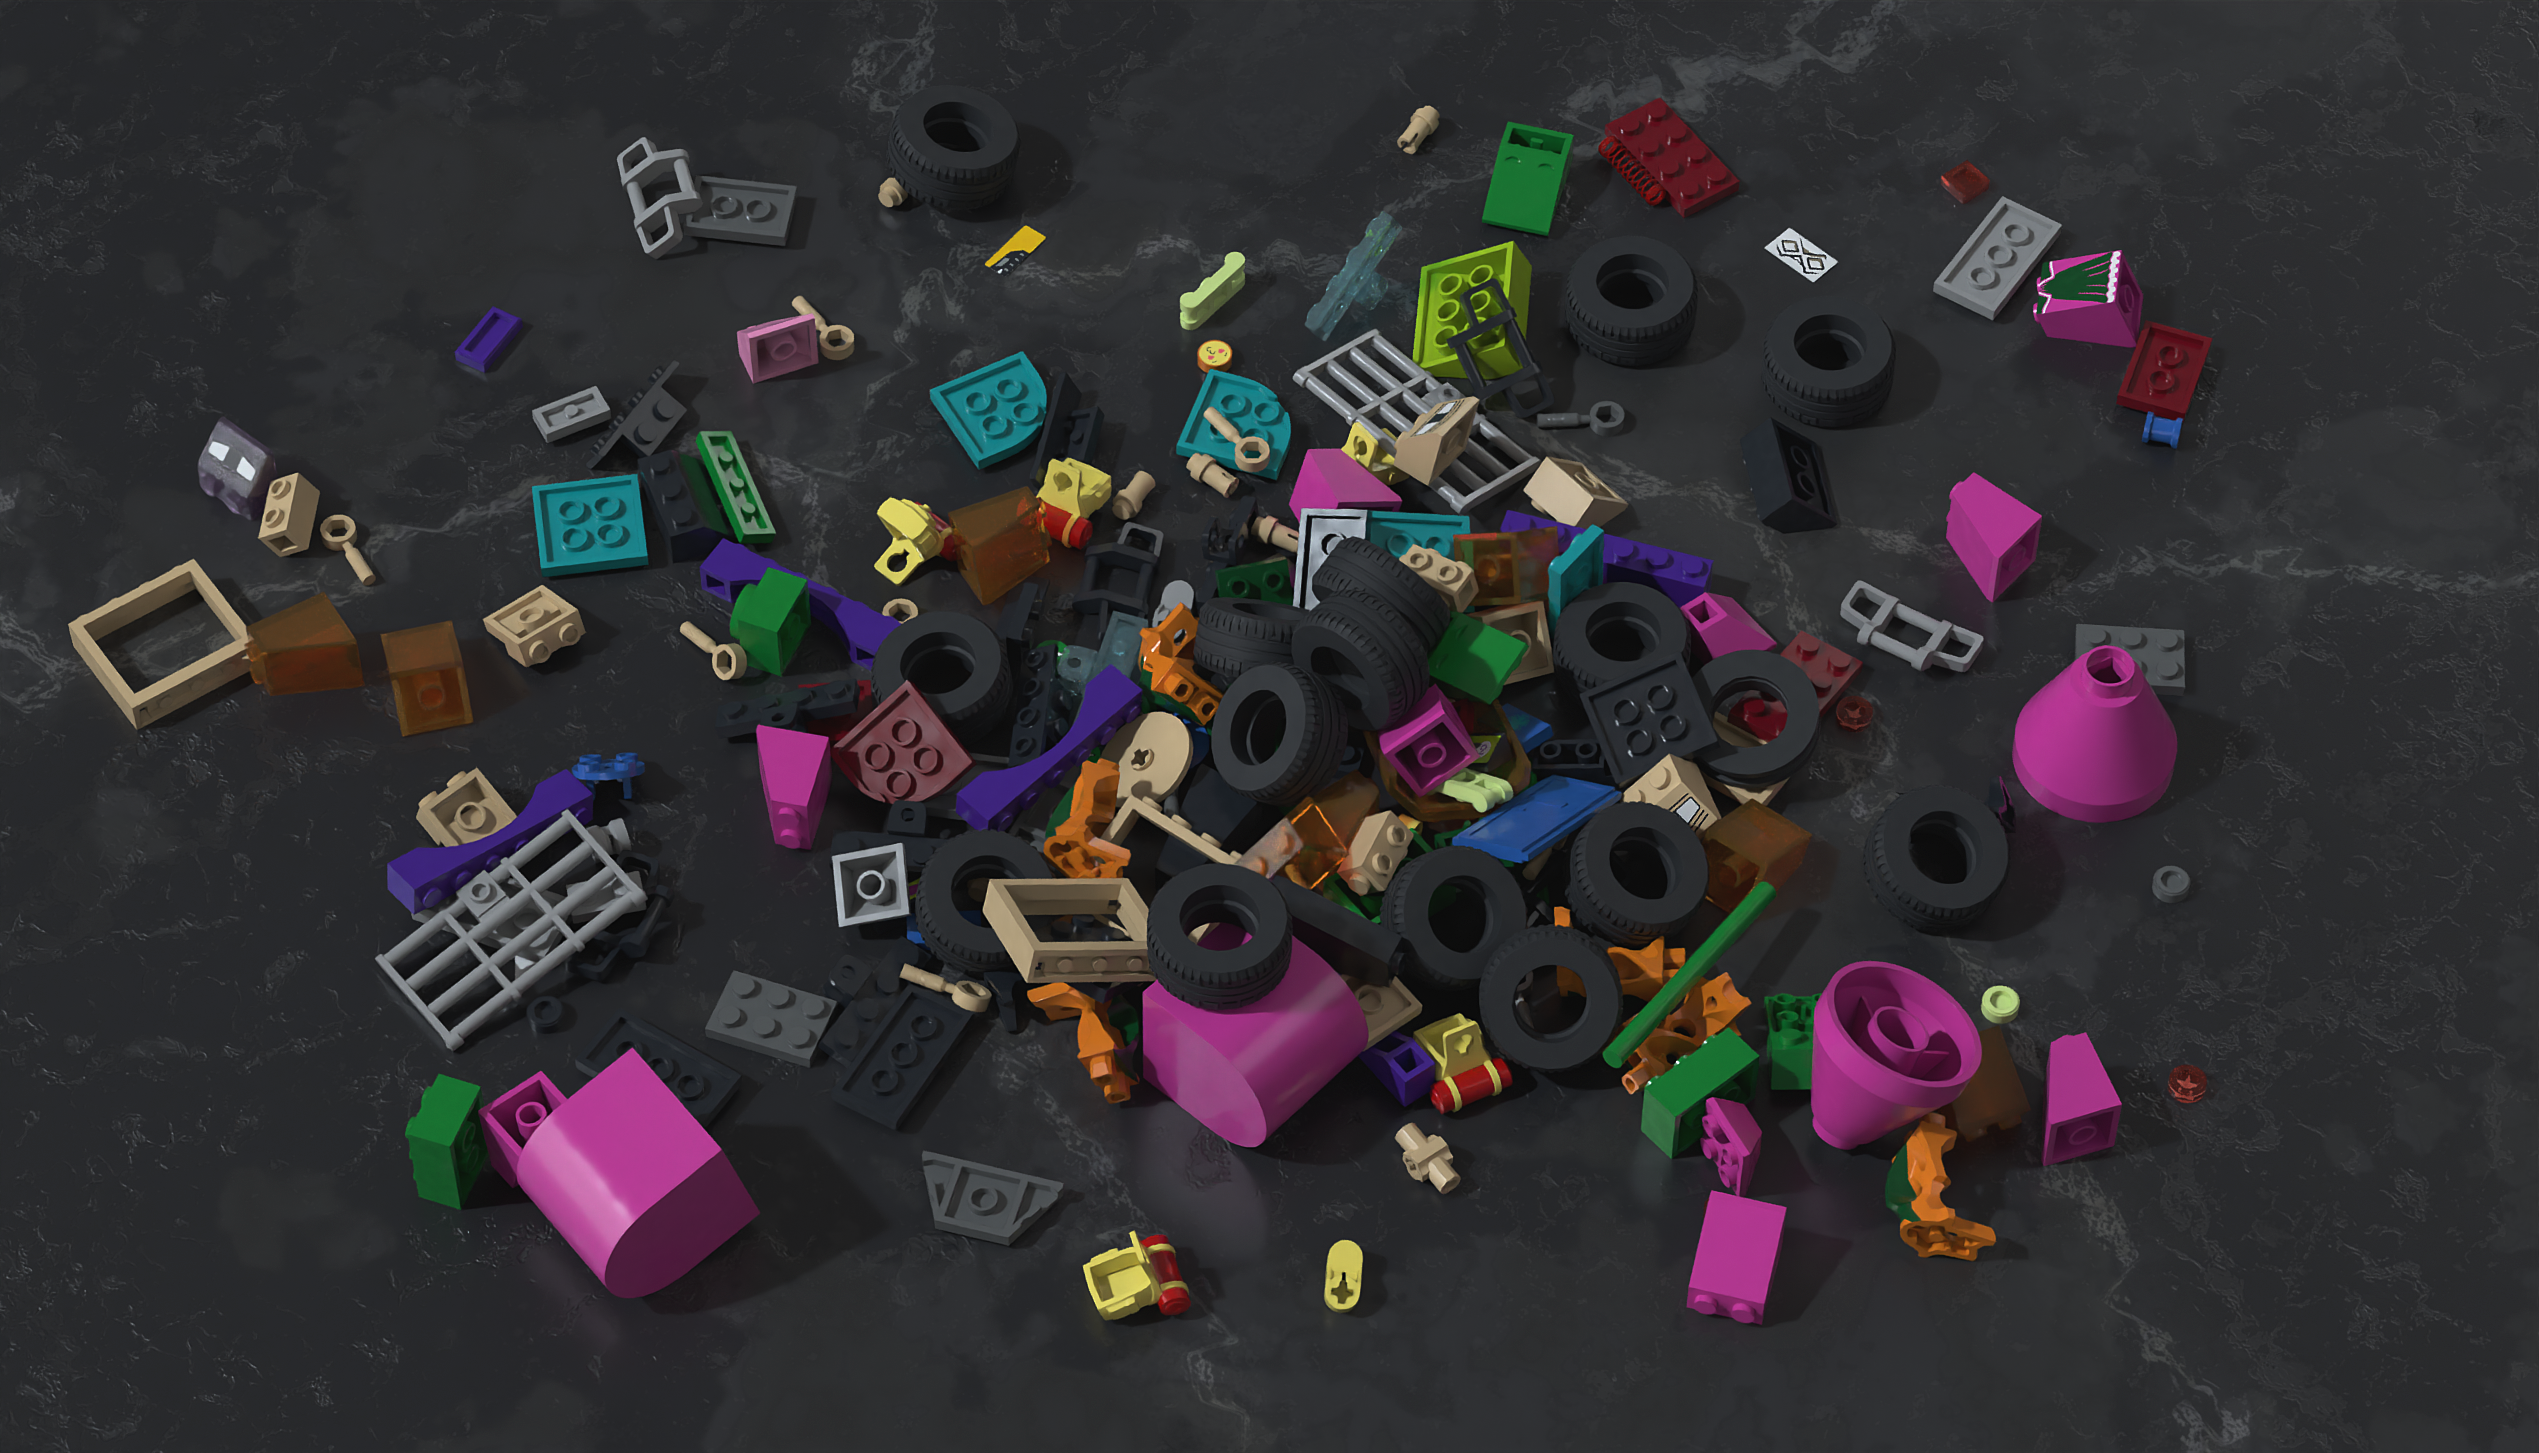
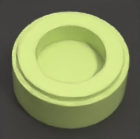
[1981,986,2020,1024]

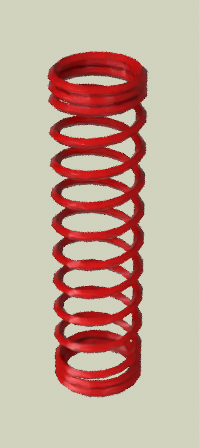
[1598,136,1666,206]

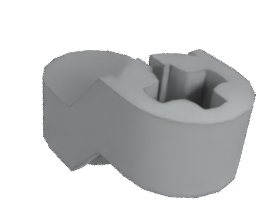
[1152,580,1196,643]

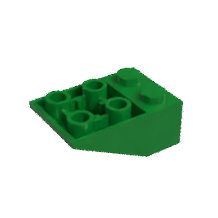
[1482,121,1574,236]
[1426,611,1530,705]
[1764,993,1822,1090]

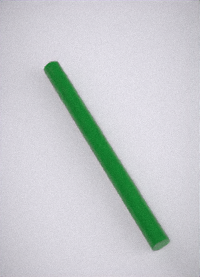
[1603,881,1777,1068]

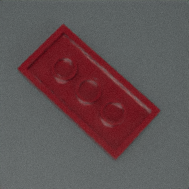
[1605,97,1740,218]
[1727,631,1863,743]

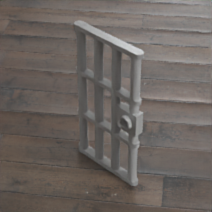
[1293,329,1542,515]
[375,809,648,1052]

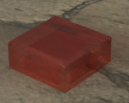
[1941,160,1990,204]

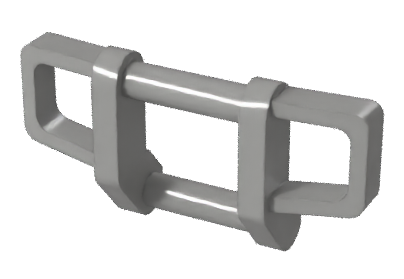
[617,137,703,259]
[1840,581,1984,672]

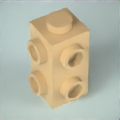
[258,472,320,557]
[1399,544,1479,613]
[1337,810,1414,896]

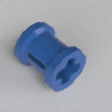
[2142,411,2183,449]

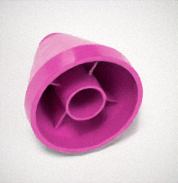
[2012,645,2177,823]
[1811,961,1982,1150]

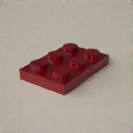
[2116,320,2213,423]

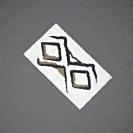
[1765,228,1838,283]

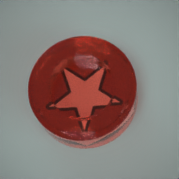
[1836,696,1873,732]
[2168,1065,2207,1103]

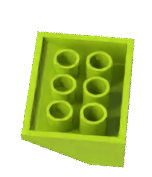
[1412,241,1532,379]

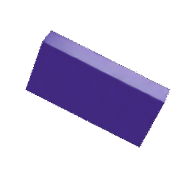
[455,306,523,373]

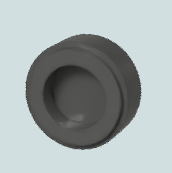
[2152,866,2190,903]

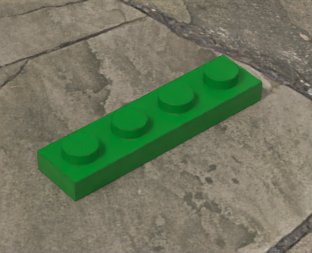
[695,431,776,544]

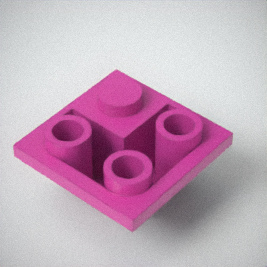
[1680,592,1777,665]
[1700,1097,1762,1197]

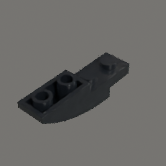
[1532,739,1632,794]

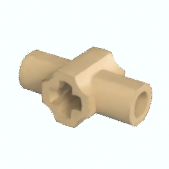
[1395,1123,1461,1194]

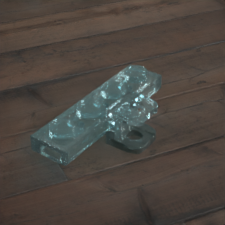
[1304,211,1403,342]
[1057,611,1148,748]

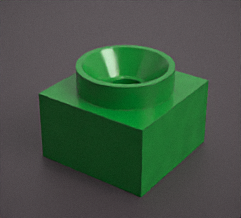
[730,567,811,676]

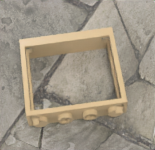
[68,559,263,730]
[1065,794,1251,944]
[983,878,1157,983]

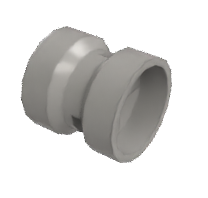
[586,818,632,863]

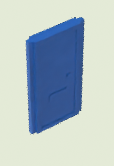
[1452,775,1622,863]

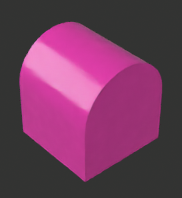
[1143,923,1369,1147]
[517,1047,760,1298]

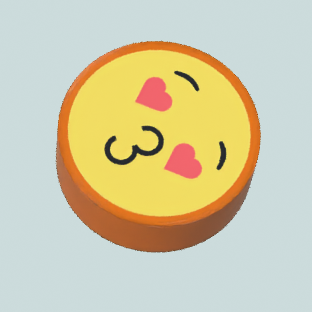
[1197,340,1232,373]

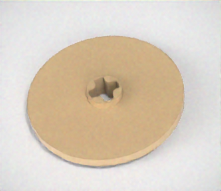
[1100,712,1193,810]

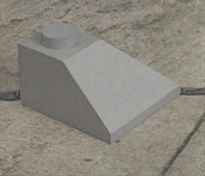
[832,843,912,929]

